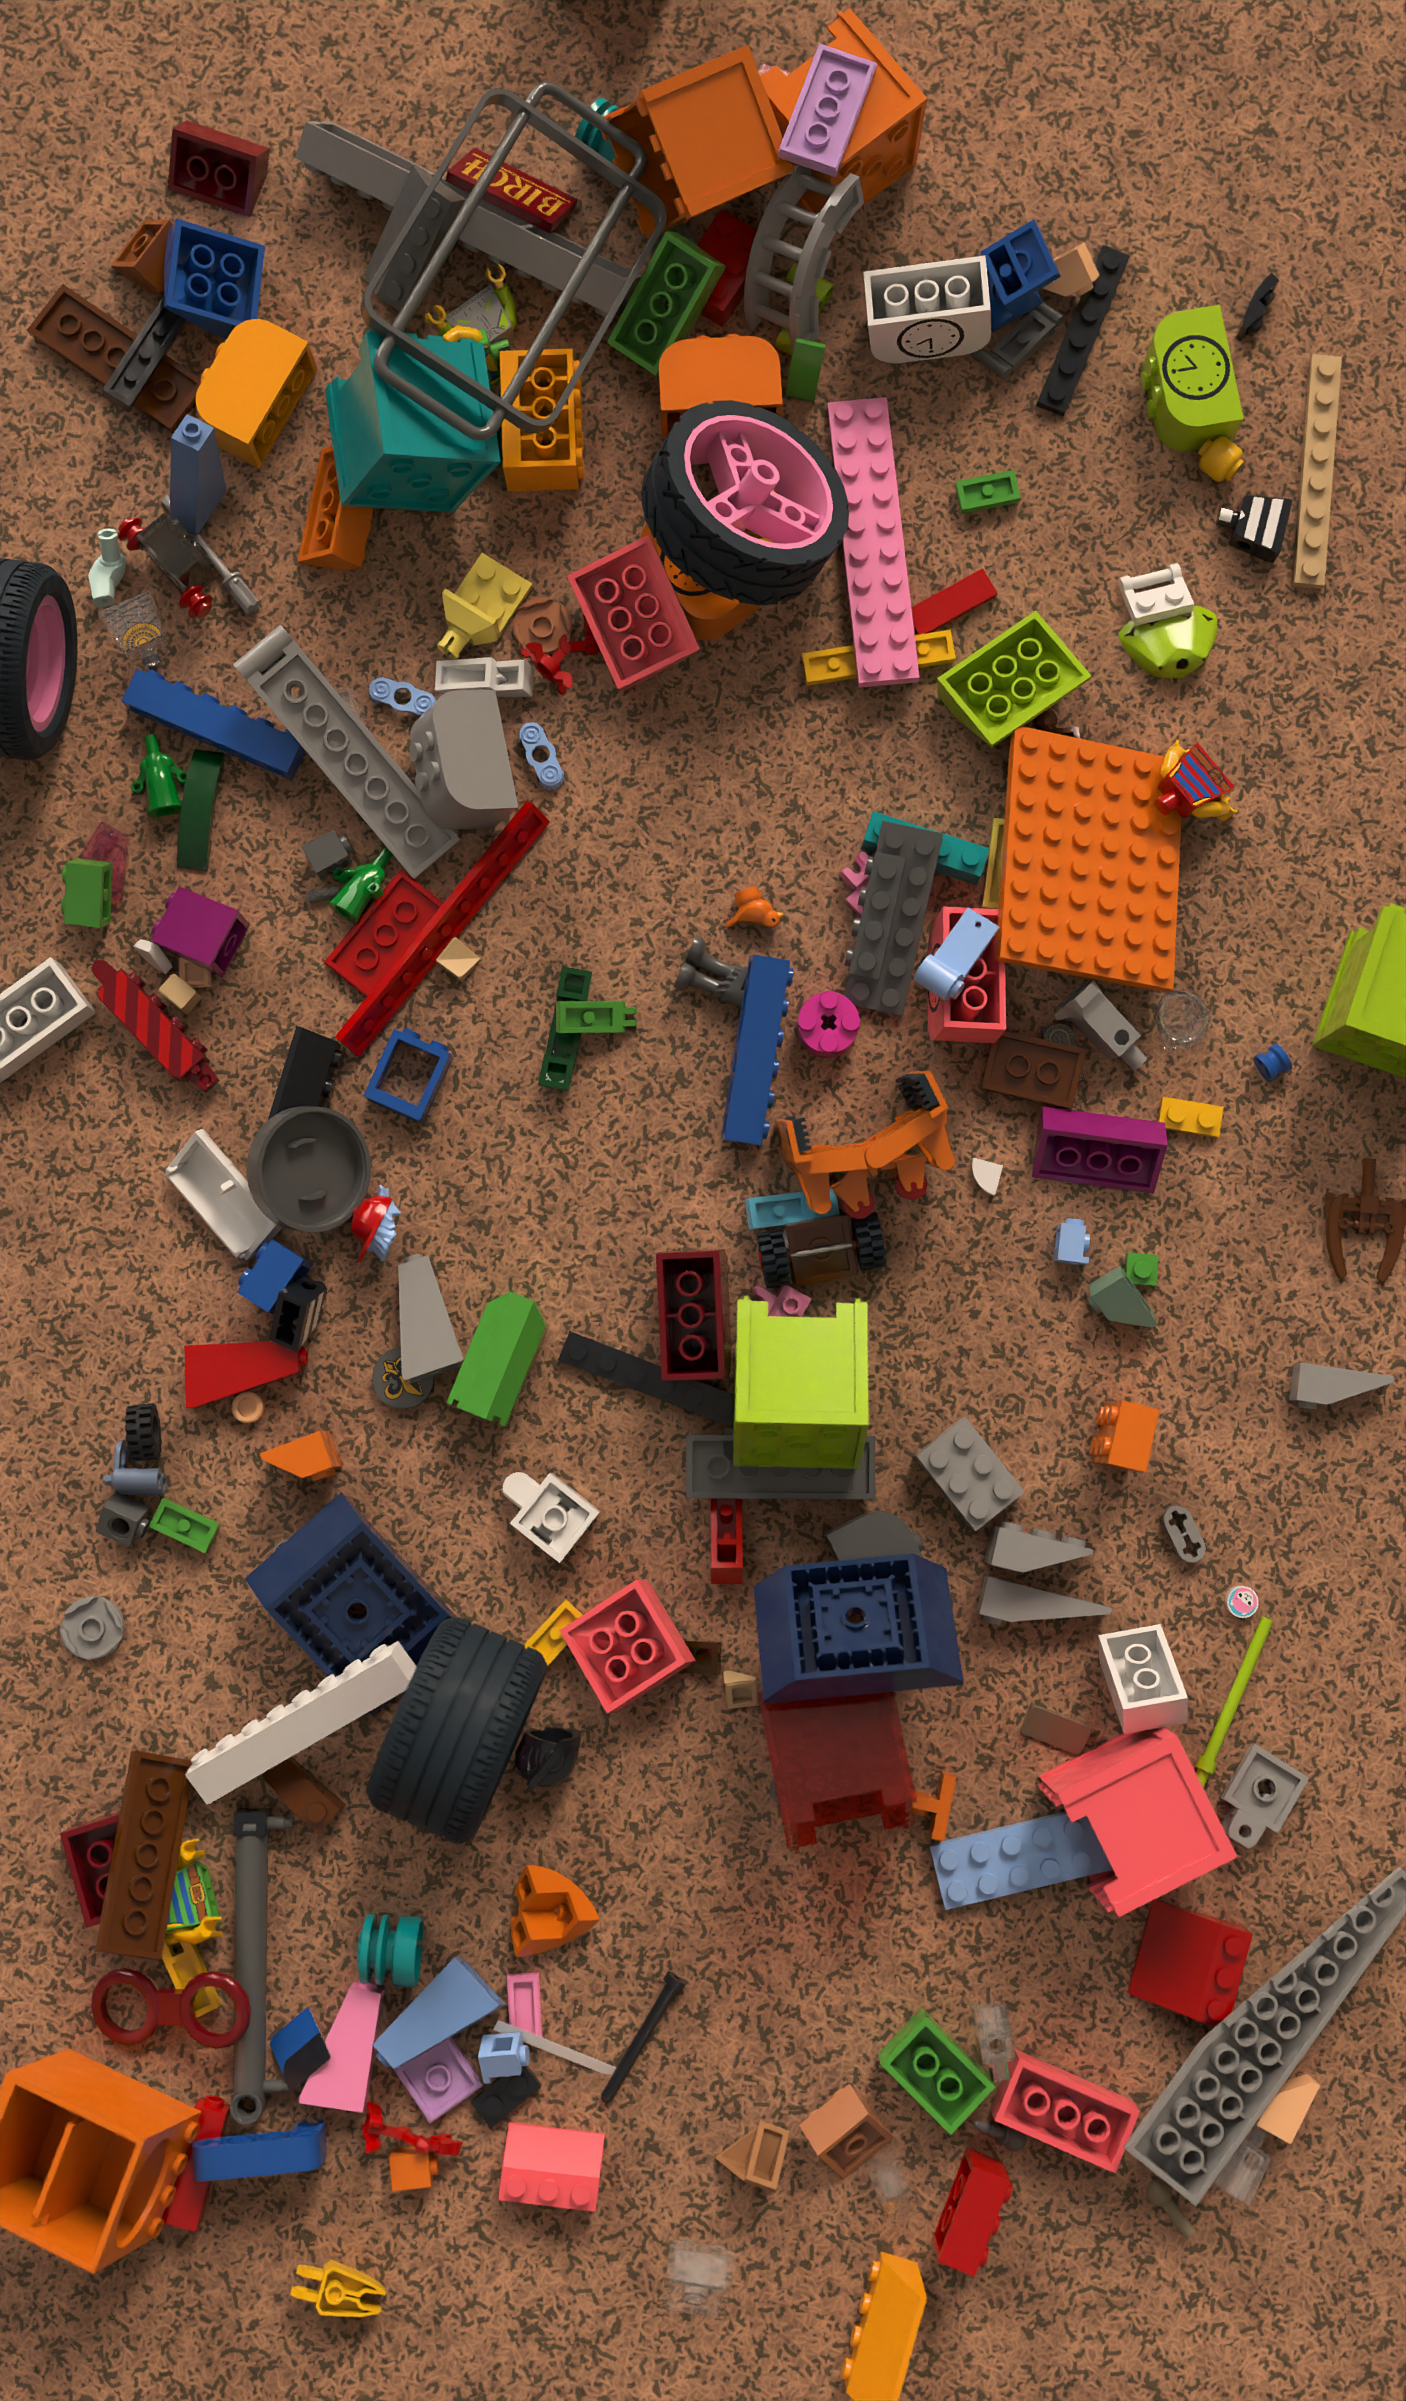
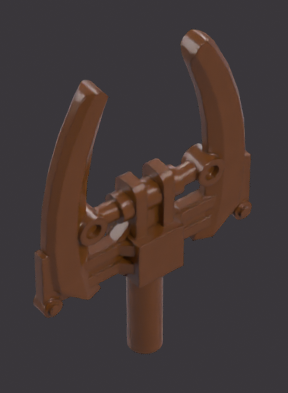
[1324,1158,1406,1282]

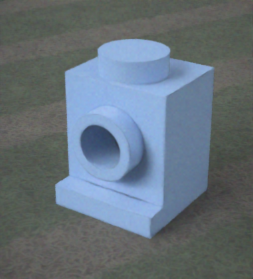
[1053,1218,1090,1266]
[478,2032,530,2083]

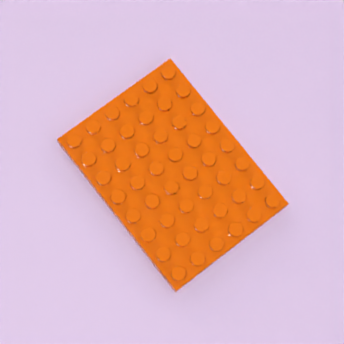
[995,726,1182,993]

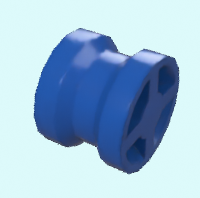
[1253,1044,1292,1082]

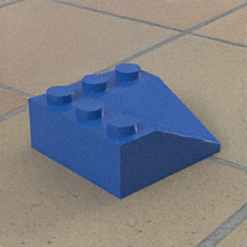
[164,218,265,339]

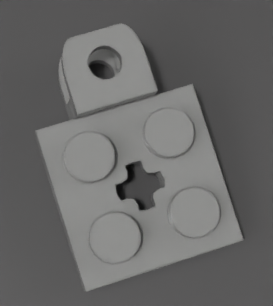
[1220,1743,1309,1848]

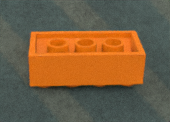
[297,446,373,572]

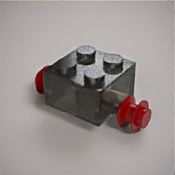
[118,513,216,618]

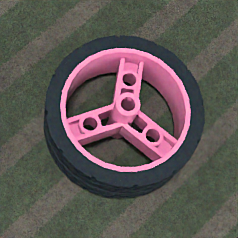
[641,400,849,606]

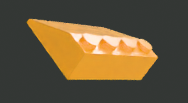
[841,2251,927,2401]

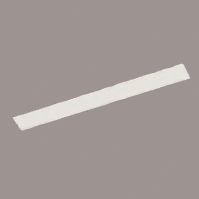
[493,2020,616,2075]

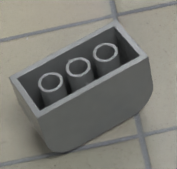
[823,1510,932,1562]

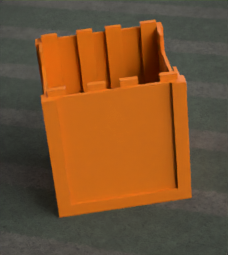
[759,8,928,214]
[601,45,795,240]

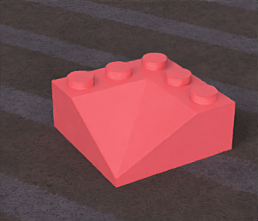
[560,1579,696,1714]

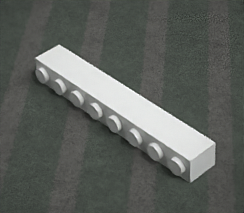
[185,1641,416,1805]

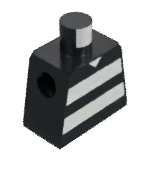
[1216,495,1293,564]
[269,1276,328,1352]

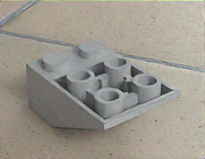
[984,1521,1093,1572]

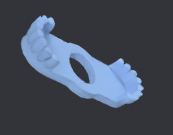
[369,677,437,716]
[519,722,565,790]

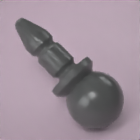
[972,2120,1027,2151]

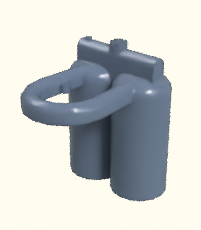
[103,1440,166,1495]

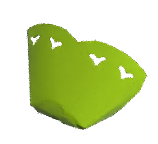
[1118,605,1217,679]

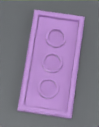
[778,43,878,177]

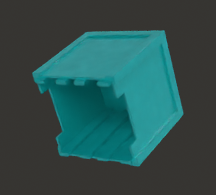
[325,329,501,512]

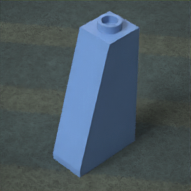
[169,414,226,537]
[372,1956,505,2069]

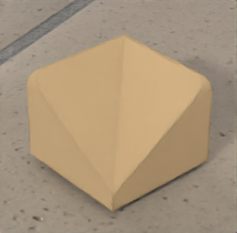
[436,937,481,982]
[159,974,202,1014]

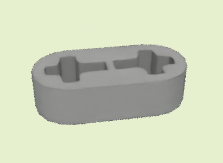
[1161,1505,1206,1563]

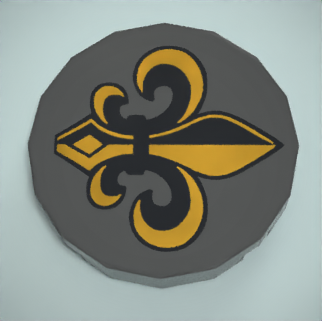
[372,1347,435,1409]

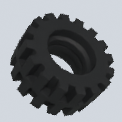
[125,1403,162,1461]

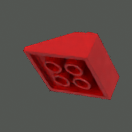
[1127,1899,1253,2026]

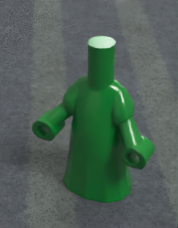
[131,734,188,818]
[328,848,393,923]

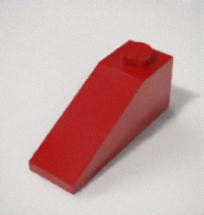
[711,1498,743,1584]

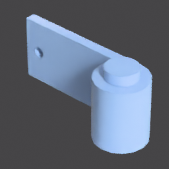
[914,908,1000,1001]

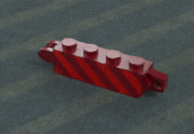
[91,959,220,1093]

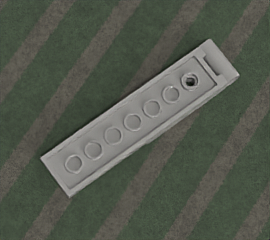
[233,624,460,879]

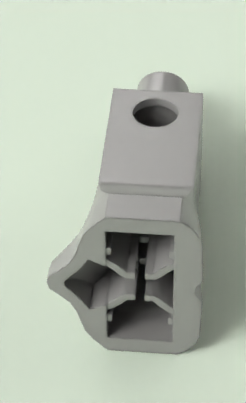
[1053,979,1147,1071]

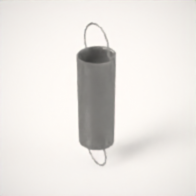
[298,885,344,904]

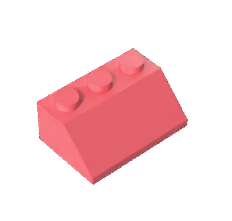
[498,2122,605,2212]

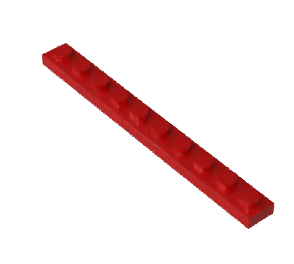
[335,801,550,1057]

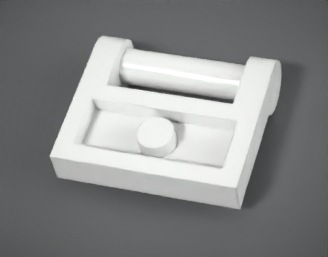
[1118,563,1194,626]

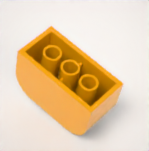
[196,319,318,469]

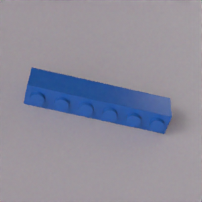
[122,669,306,781]
[721,954,794,1145]

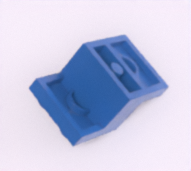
[980,219,1061,333]

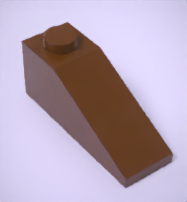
[260,1756,345,1835]

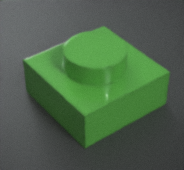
[1125,1253,1159,1286]

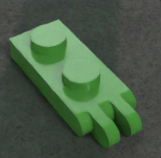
[556,1001,637,1033]

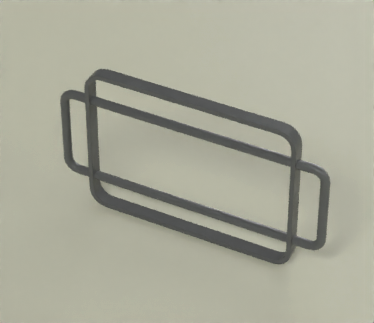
[360,82,667,441]

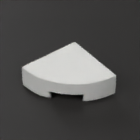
[133,939,172,974]
[971,1158,1003,1196]

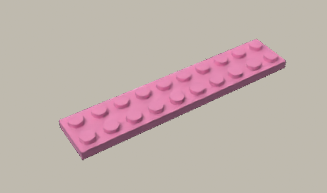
[827,397,919,688]

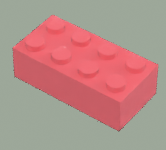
[990,2049,1140,2174]

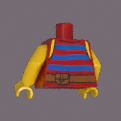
[1155,740,1238,821]

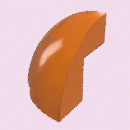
[511,1865,600,1957]

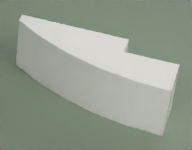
[435,657,534,697]

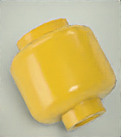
[1198,436,1244,483]

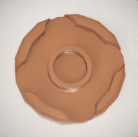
[513,597,573,656]

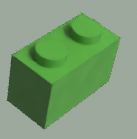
[61,858,113,928]

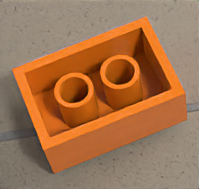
[1089,1400,1160,1472]

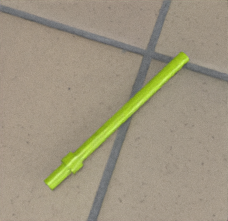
[1195,1616,1274,1788]

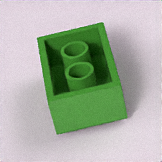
[878,2007,996,2135]

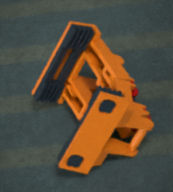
[775,1071,955,1219]

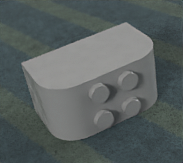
[410,690,518,830]

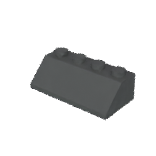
[364,164,465,312]

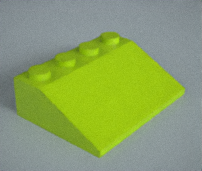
[937,611,1092,747]

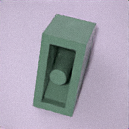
[1088,1265,1157,1328]

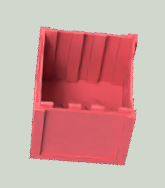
[1037,1727,1237,1917]

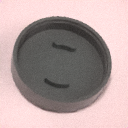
[246,1106,371,1232]

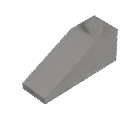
[1289,1363,1394,1410]

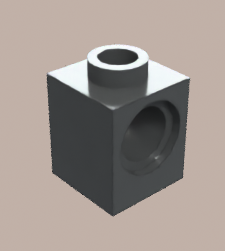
[301,829,353,880]
[95,1492,150,1547]

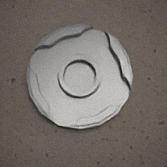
[60,1596,125,1660]

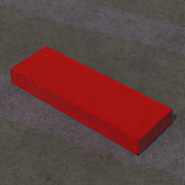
[911,568,998,635]

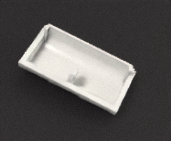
[165,1129,282,1260]

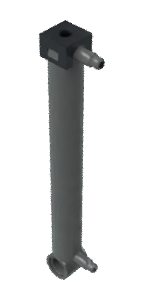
[230,1808,295,2125]

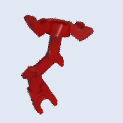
[520,615,600,695]
[360,2101,463,2156]

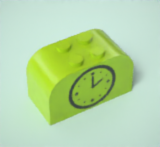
[1140,305,1244,451]

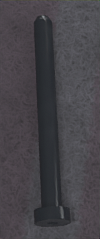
[601,1971,687,2104]

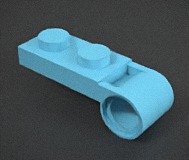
[744,1191,839,1230]

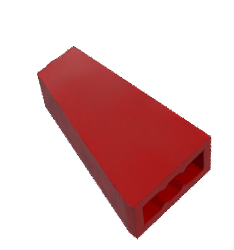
[184,1341,308,1409]
[161,2095,230,2232]

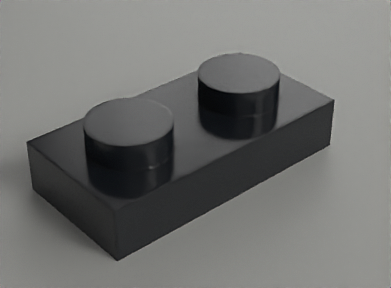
[471,2066,542,2129]

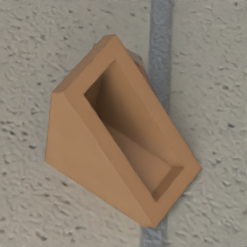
[715,2120,790,2193]

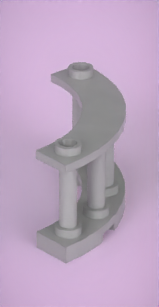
[744,164,864,349]

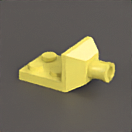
[437,553,533,660]

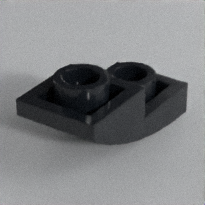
[1236,273,1280,342]

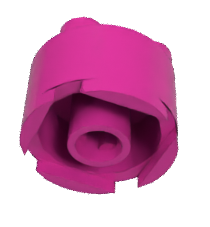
[797,991,860,1058]

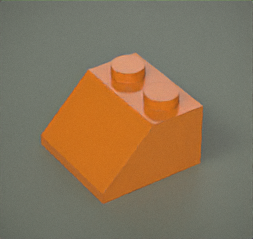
[260,1431,342,1482]

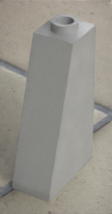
[398,1254,464,1385]

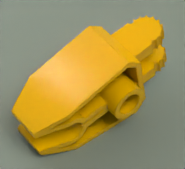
[290,2260,386,2317]

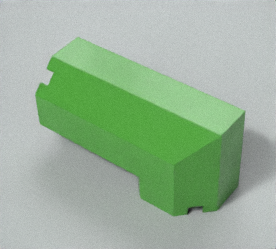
[446,1291,548,1427]

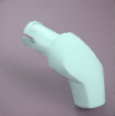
[88,528,126,607]

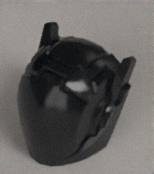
[513,1727,581,1789]

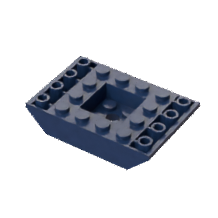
[245,1492,457,1716]
[754,1553,964,1704]

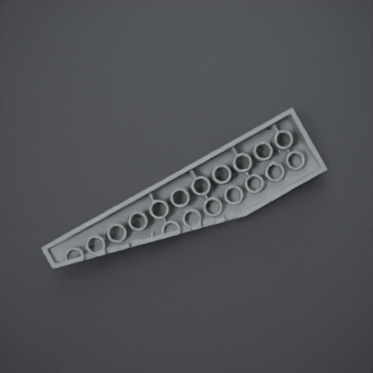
[1123,1867,1406,2206]

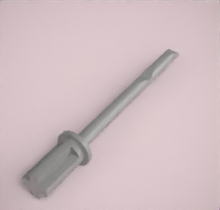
[161,495,260,615]

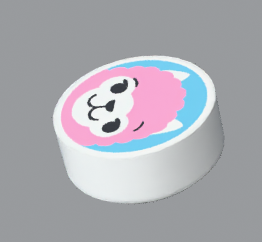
[1225,1585,1259,1618]

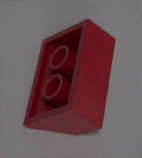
[167,120,270,217]

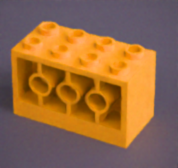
[500,349,584,492]

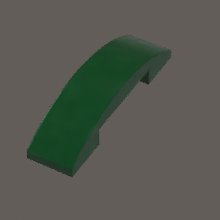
[177,749,225,871]
[538,966,592,1091]

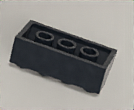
[268,1026,344,1120]

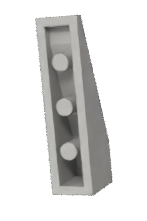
[976,1575,1112,1625]

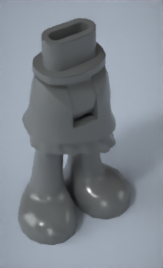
[674,935,747,1007]

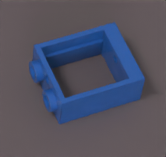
[363,1028,453,1124]

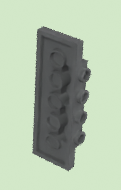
[844,821,943,1016]
[686,1429,875,1499]

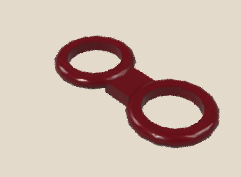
[91,1968,251,2049]

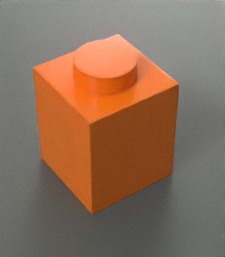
[389,2146,439,2191]

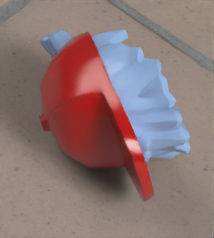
[351,1185,401,1263]

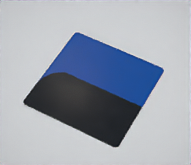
[270,2007,331,2091]

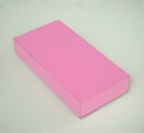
[507,1972,543,2038]

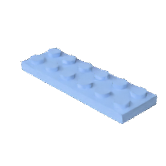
[929,1811,1113,1910]

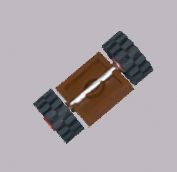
[756,1212,887,1289]

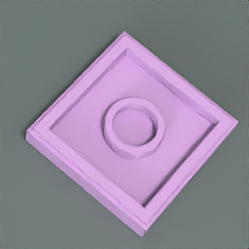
[394,2037,484,2124]

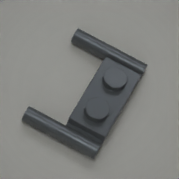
[970,300,1065,379]

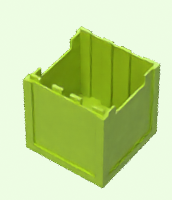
[1312,903,1406,1078]
[733,1296,869,1469]

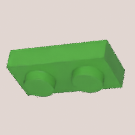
[954,470,1021,514]
[149,1498,221,1553]

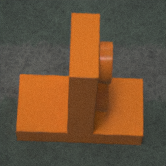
[872,1771,956,1841]

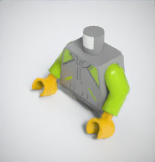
[425,264,517,363]

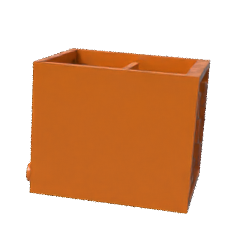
[0,2049,202,2274]

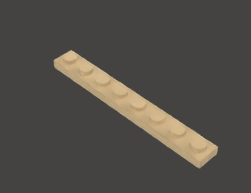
[1292,354,1342,589]

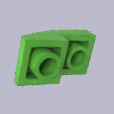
[785,338,826,402]

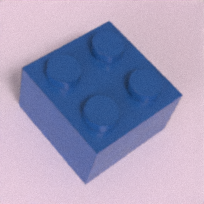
[237,1239,313,1314]

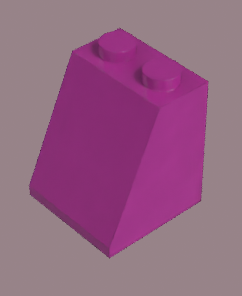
[151,886,250,978]

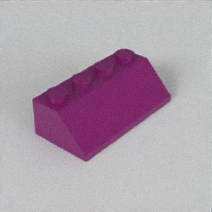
[1032,1106,1168,1193]

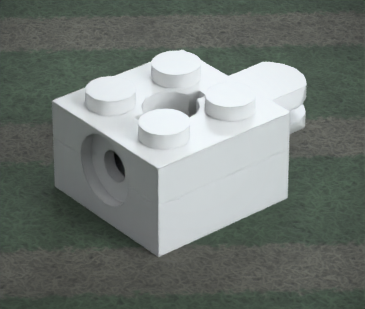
[503,1472,601,1563]

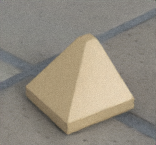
[723,1671,759,1709]

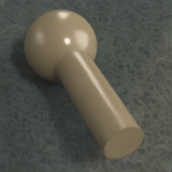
[1146,2179,1196,2239]

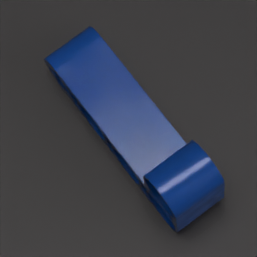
[192,2119,327,2181]

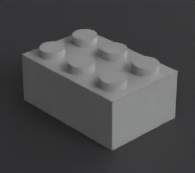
[914,1417,1025,1531]

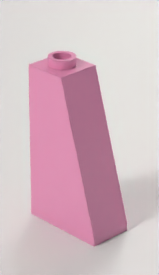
[299,1979,385,2113]

